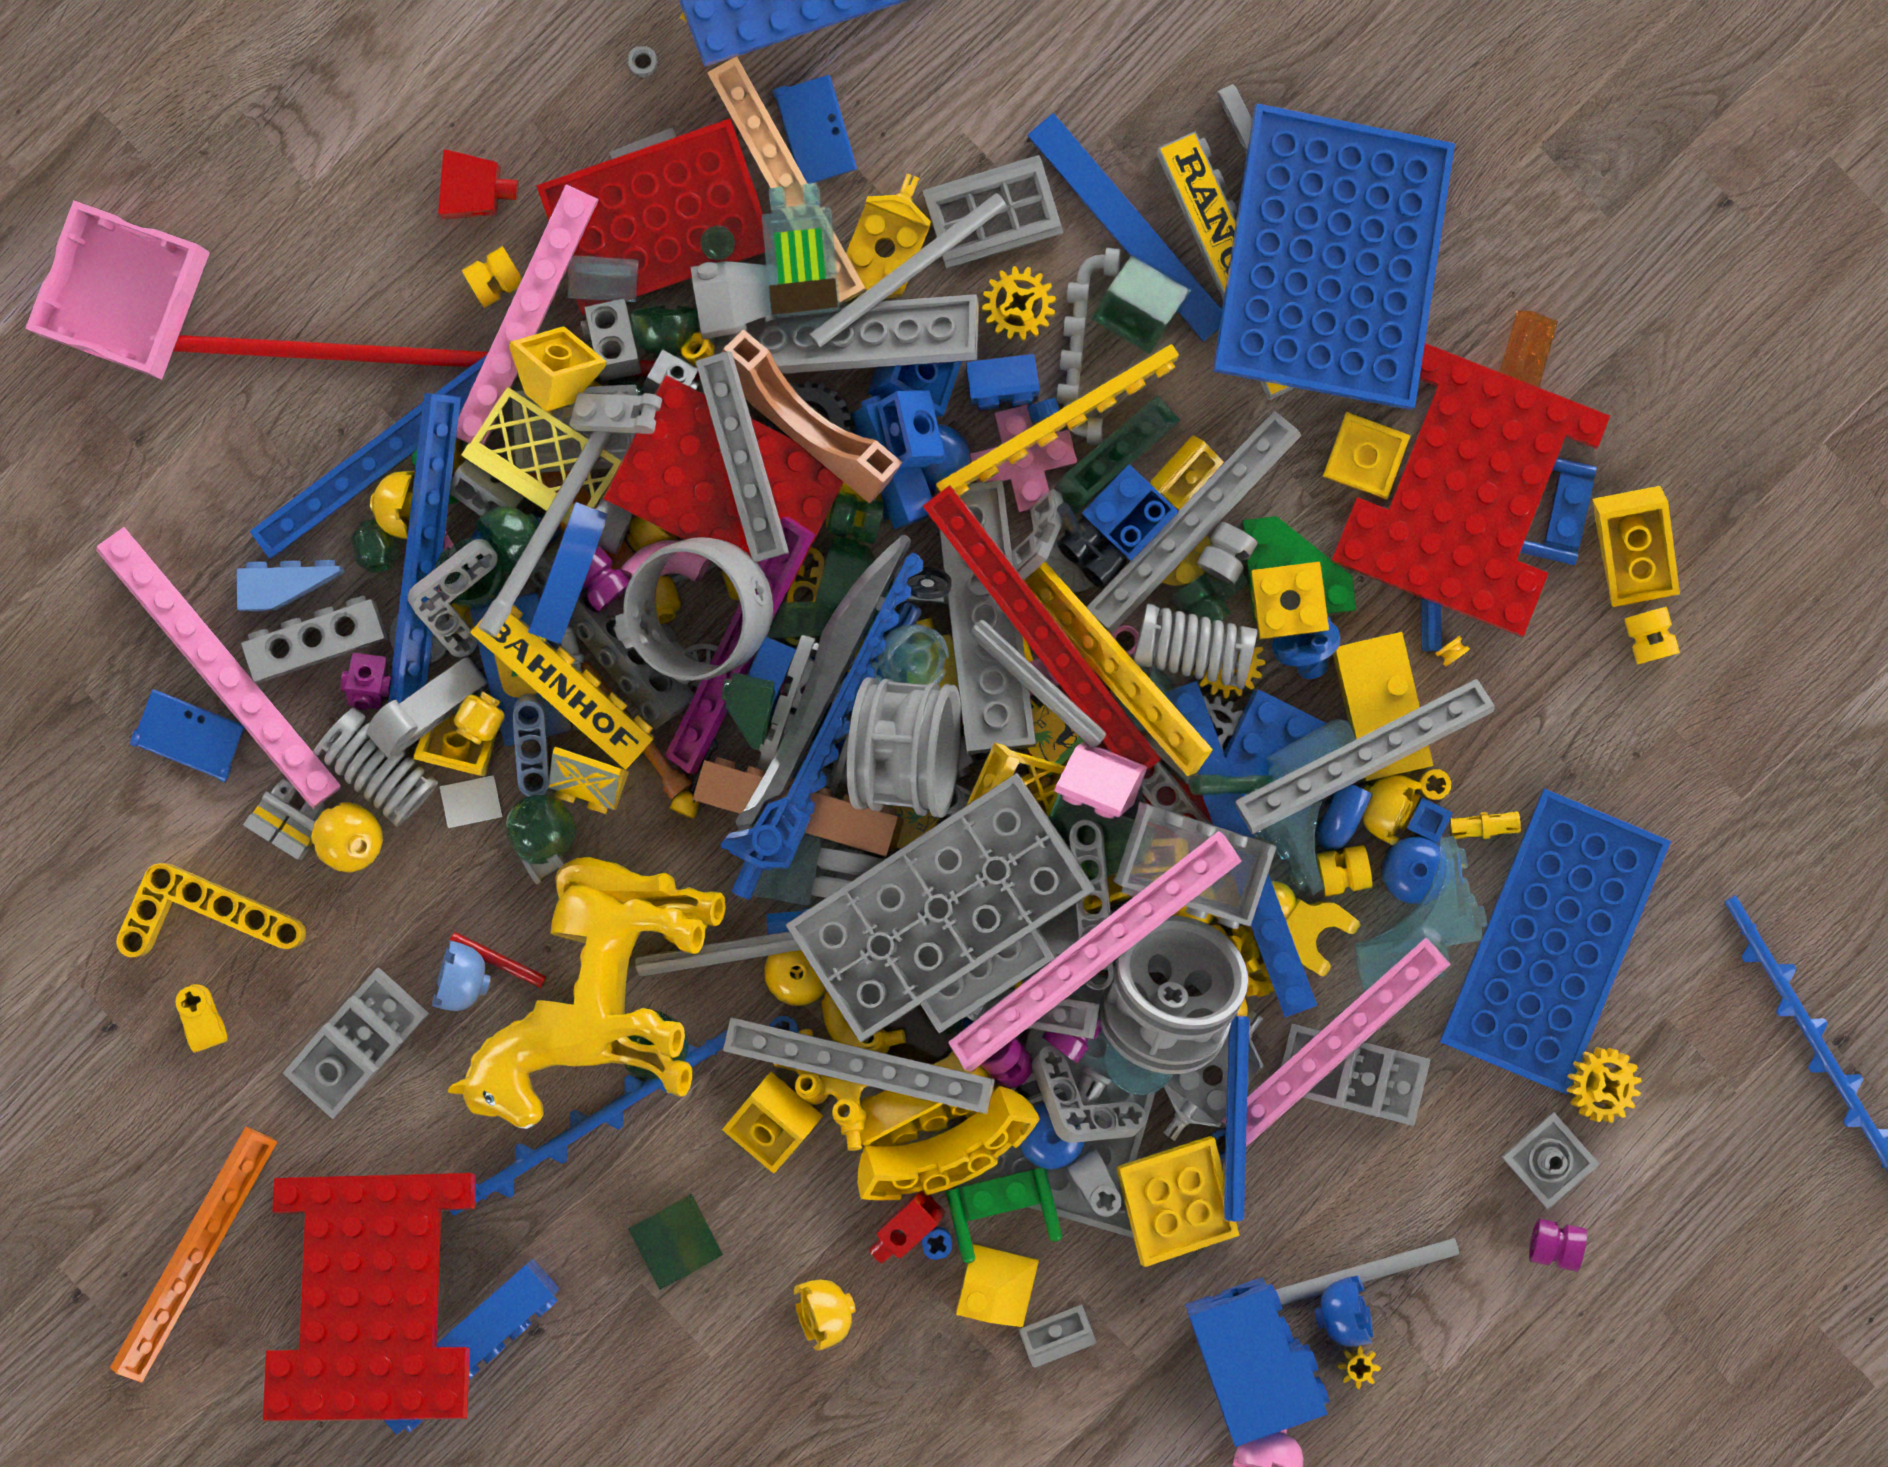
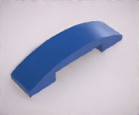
[528,502,608,644]

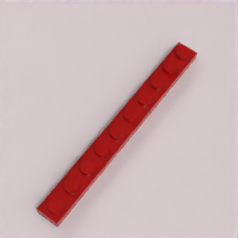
[923,485,1161,771]

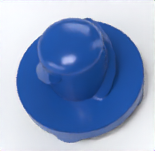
[1272,616,1341,679]

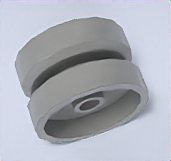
[811,847,885,898]

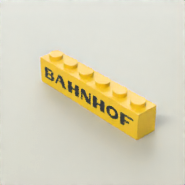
[470,604,654,770]

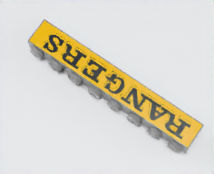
[1156,131,1295,400]

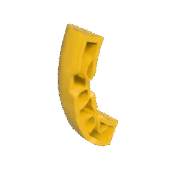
[857,1086,1040,1200]

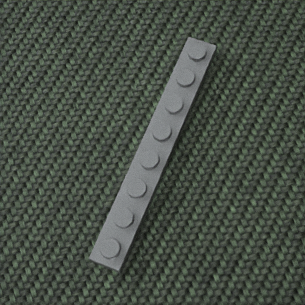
[1086,411,1302,634]
[1235,679,1495,834]
[723,1018,995,1114]

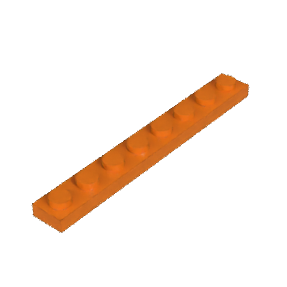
[110,1126,277,1382]

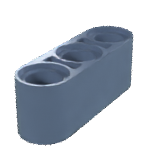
[513,693,550,798]

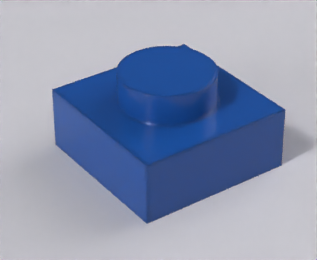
[1406,798,1453,844]

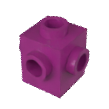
[340,653,391,710]

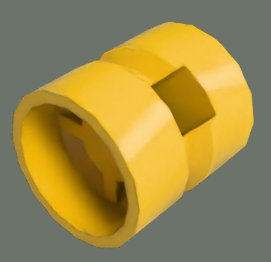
[462,246,523,308]
[1624,607,1680,665]
[1316,845,1372,897]

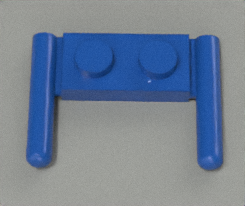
[1520,457,1597,565]

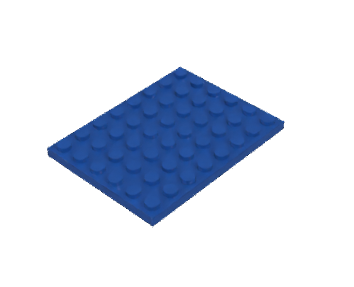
[1212,103,1455,410]

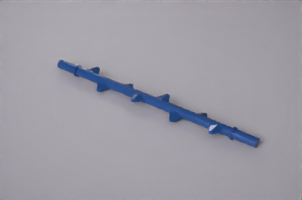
[1724,895,1888,1173]
[449,1029,728,1216]

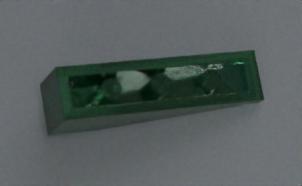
[1053,395,1180,514]

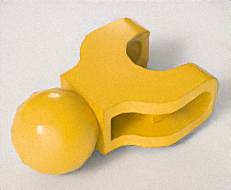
[1271,881,1361,977]

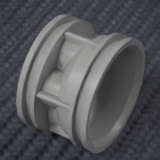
[847,677,962,817]
[1099,916,1248,1074]

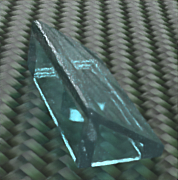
[568,256,638,302]

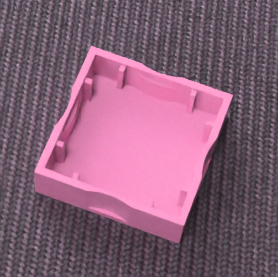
[25,200,210,380]

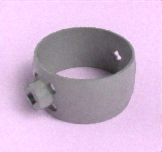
[614,537,773,680]

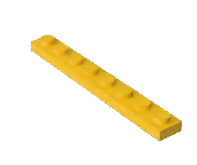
[936,344,1179,496]
[1024,562,1213,776]

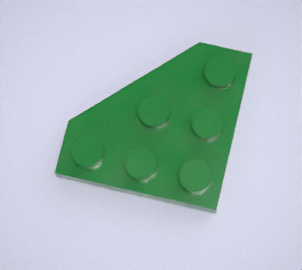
[1242,516,1356,622]

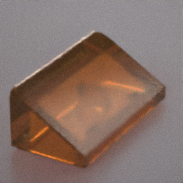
[1500,310,1558,387]

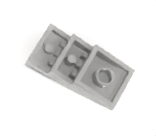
[283,968,429,1119]
[1281,1024,1431,1126]

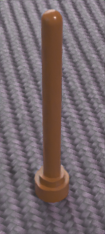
[581,661,692,800]

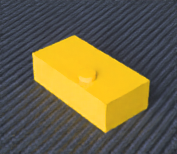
[1332,632,1434,782]

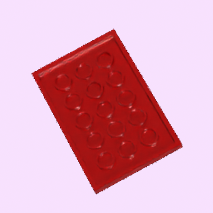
[536,118,775,316]
[603,375,843,592]

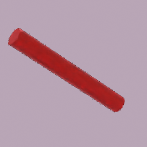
[448,932,547,989]

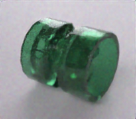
[827,490,884,545]
[1169,574,1232,624]

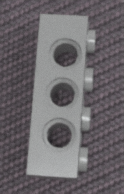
[241,596,389,684]

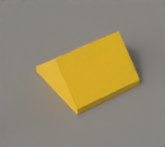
[413,714,497,777]

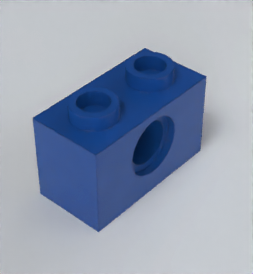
[877,390,945,468]

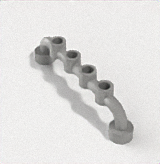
[1057,248,1121,445]

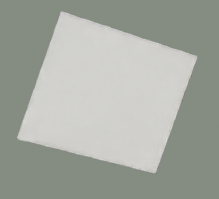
[440,775,502,828]

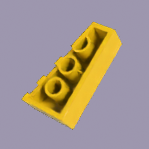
[849,1051,999,1146]

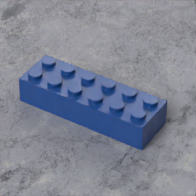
[384,1258,560,1435]

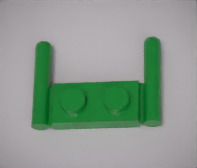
[945,1167,1062,1263]

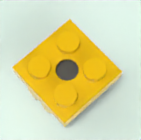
[1251,562,1329,640]

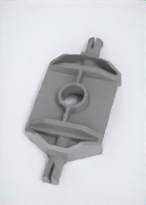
[1163,1010,1264,1141]

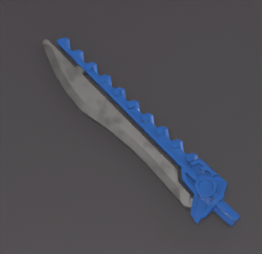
[721,535,923,900]

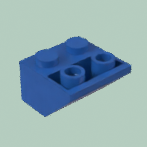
[966,354,1040,411]
[1081,464,1179,561]

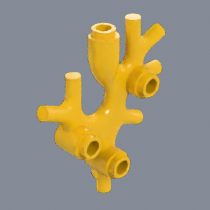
[774,992,906,1151]

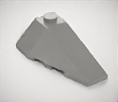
[691,261,778,339]

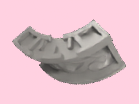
[757,635,882,794]

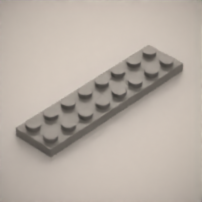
[708,294,979,373]
[935,480,1036,754]

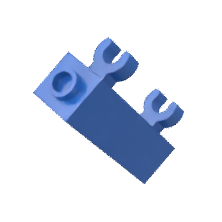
[851,395,932,529]

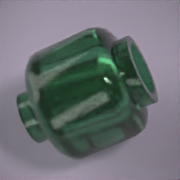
[351,520,399,573]

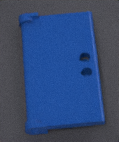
[772,75,857,187]
[130,689,245,783]

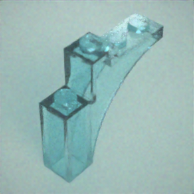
[1254,718,1357,895]
[1354,836,1487,990]

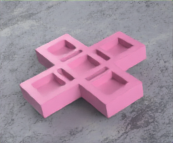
[970,405,1077,513]

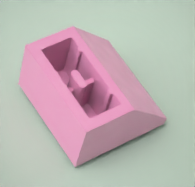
[1054,741,1147,818]

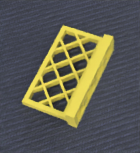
[461,387,621,524]

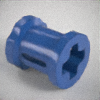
[922,1226,952,1260]

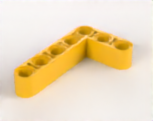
[116,863,306,957]

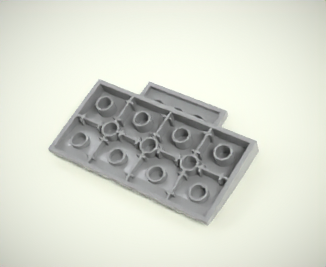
[786,773,1096,1042]

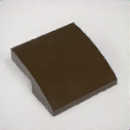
[868,1004,960,1064]

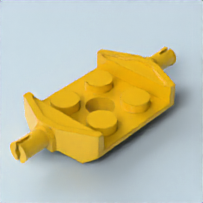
[846,173,931,298]

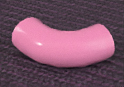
[620,540,712,583]

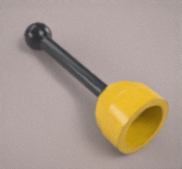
[670,738,719,819]

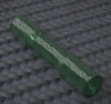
[1189,774,1278,795]

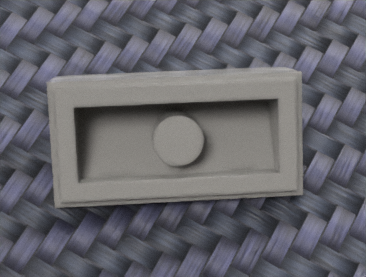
[1018,1304,1097,1367]

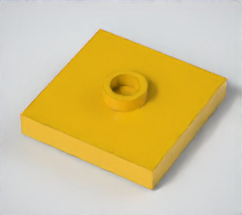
[1322,412,1411,500]

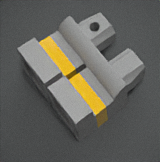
[243,778,327,860]

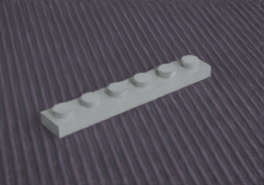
[696,351,789,562]

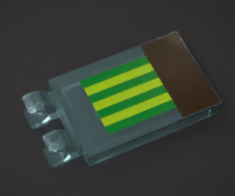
[762,183,841,318]

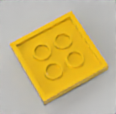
[1116,1136,1240,1267]

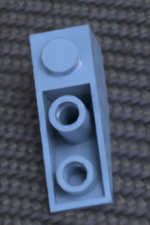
[237,560,345,612]

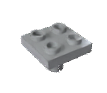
[1501,1111,1599,1209]

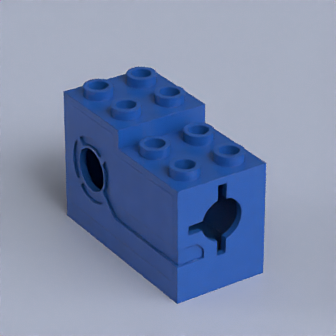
[1184,1277,1330,1447]

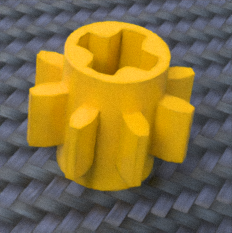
[1336,1346,1381,1389]

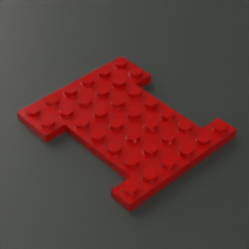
[1331,343,1610,638]
[263,1173,476,1422]

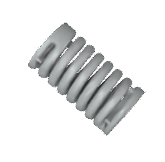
[1134,604,1257,689]
[313,707,438,827]

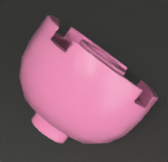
[1232,1429,1304,1467]

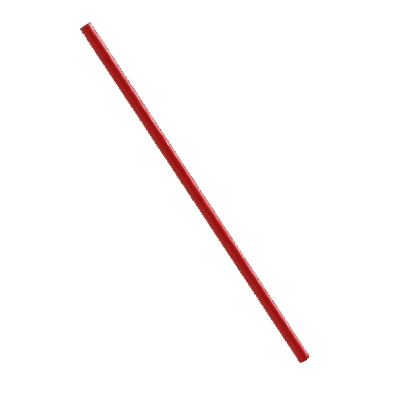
[173,335,701,380]

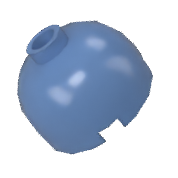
[432,940,491,1011]

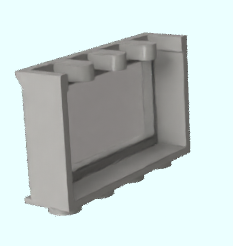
[1113,802,1276,929]

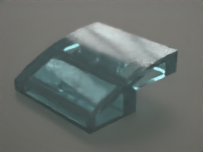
[752,835,822,906]

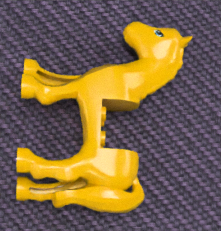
[448,857,726,1129]

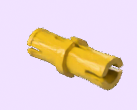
[1449,811,1521,840]

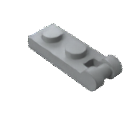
[569,393,662,434]

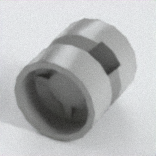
[1196,521,1258,585]

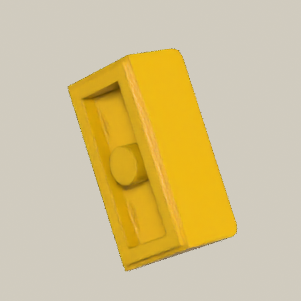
[1149,435,1224,511]

